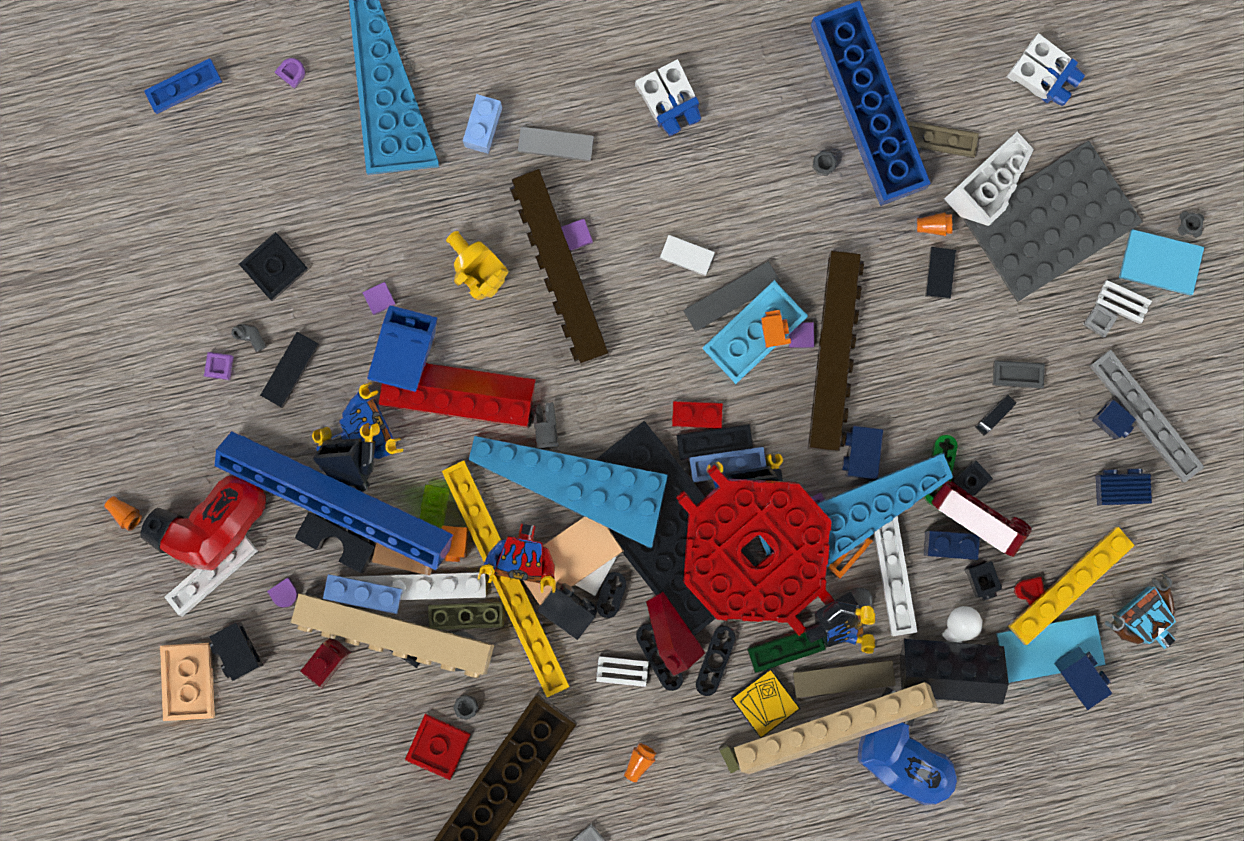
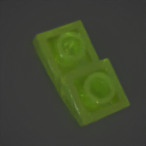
[420,484,450,529]

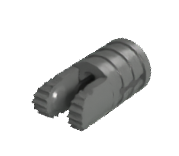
[532,402,559,449]

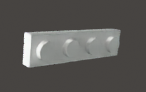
[165,535,258,617]

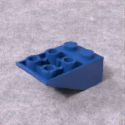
[367,305,437,392]

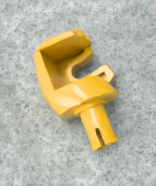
[446,231,509,300]

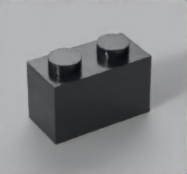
[537,582,597,640]
[209,622,264,681]

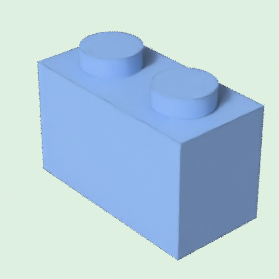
[463,94,502,154]

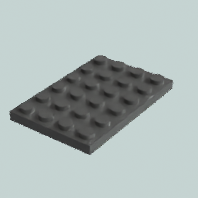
[964,141,1143,302]

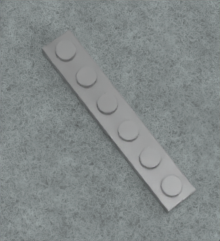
[1089,350,1204,483]

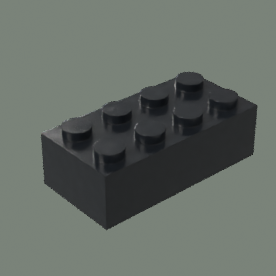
[899,638,1009,704]

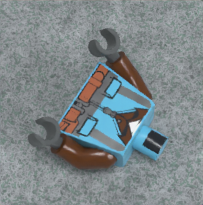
[1105,573,1176,649]

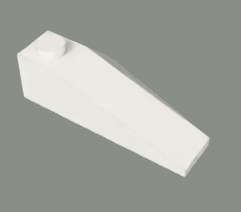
[944,132,1034,226]

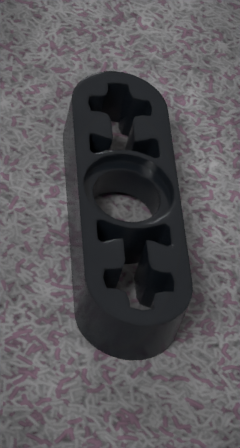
[636,624,683,691]
[695,626,735,696]

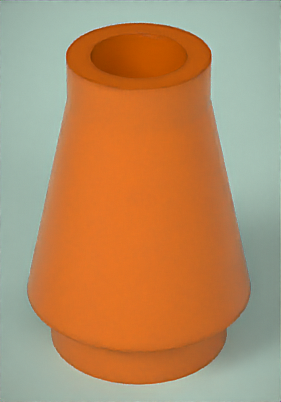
[917,212,952,236]
[104,496,142,531]
[624,743,656,783]

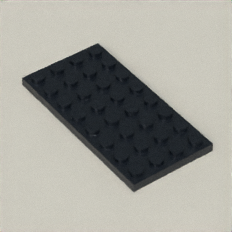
[595,421,758,636]

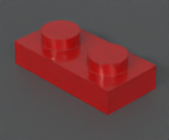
[672,401,723,429]

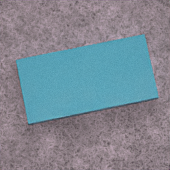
[702,280,808,384]
[996,615,1106,683]

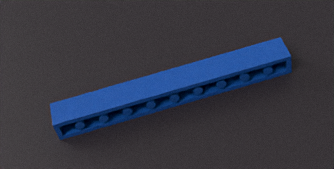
[215,431,453,570]

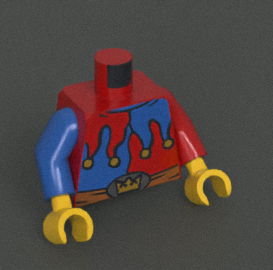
[478,524,556,593]

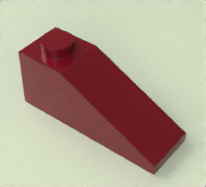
[646,592,706,676]

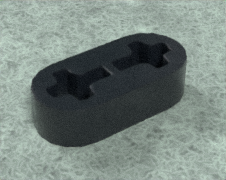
[975,394,1017,436]
[597,572,626,618]

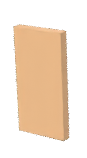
[523,517,624,605]

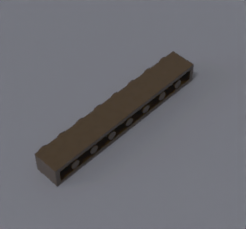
[510,169,609,366]
[808,251,864,452]

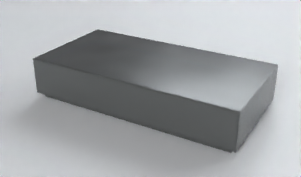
[992,360,1045,389]

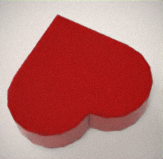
[1014,577,1045,605]

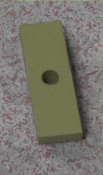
[428,602,504,630]

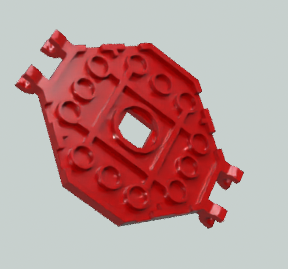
[676,464,834,636]

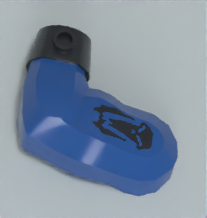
[857,687,957,805]

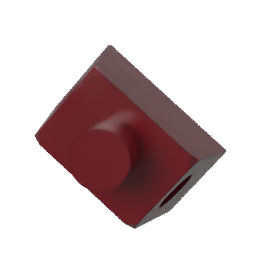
[300,638,351,689]

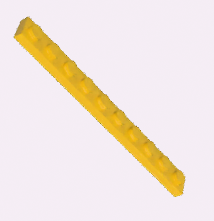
[442,461,570,697]

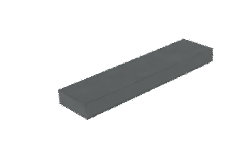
[683,261,781,332]

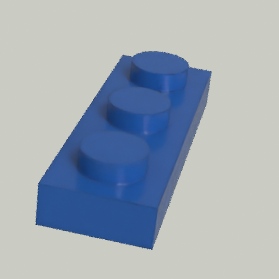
[144,58,222,114]

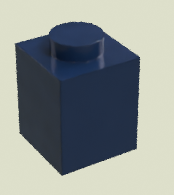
[1092,400,1136,439]

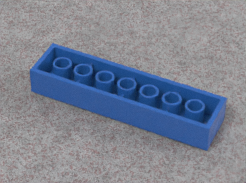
[811,0,931,206]

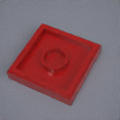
[405,713,471,780]

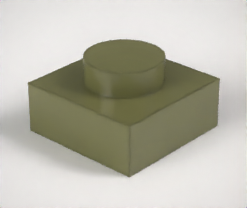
[719,744,739,773]

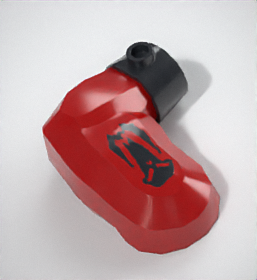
[140,475,266,571]

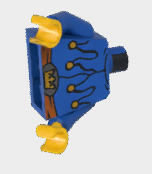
[331,382,403,459]

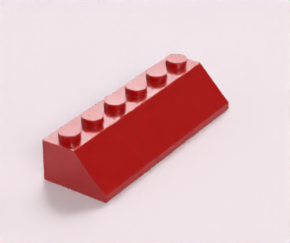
[379,363,536,428]

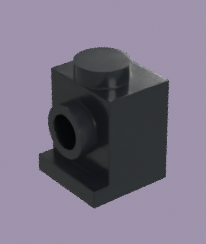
[951,460,993,496]
[964,561,1002,601]

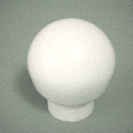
[942,606,982,643]

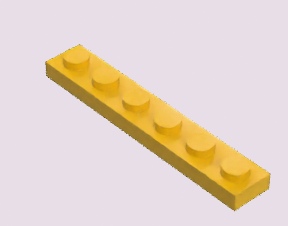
[1008,527,1135,645]

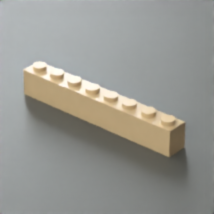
[291,594,494,678]
[734,682,938,774]

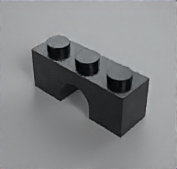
[295,512,376,573]

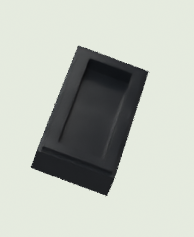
[925,247,956,299]

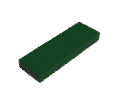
[747,632,826,673]

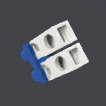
[1006,33,1085,106]
[635,59,701,137]

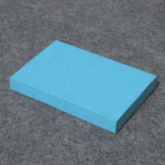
[1119,229,1204,296]

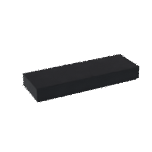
[260,332,320,408]
[676,424,753,460]

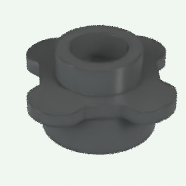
[1178,211,1204,238]

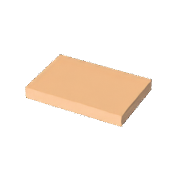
[160,643,215,721]

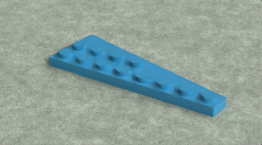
[349,0,439,175]
[469,436,668,548]
[759,453,953,568]

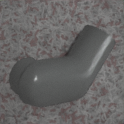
[231,324,267,352]

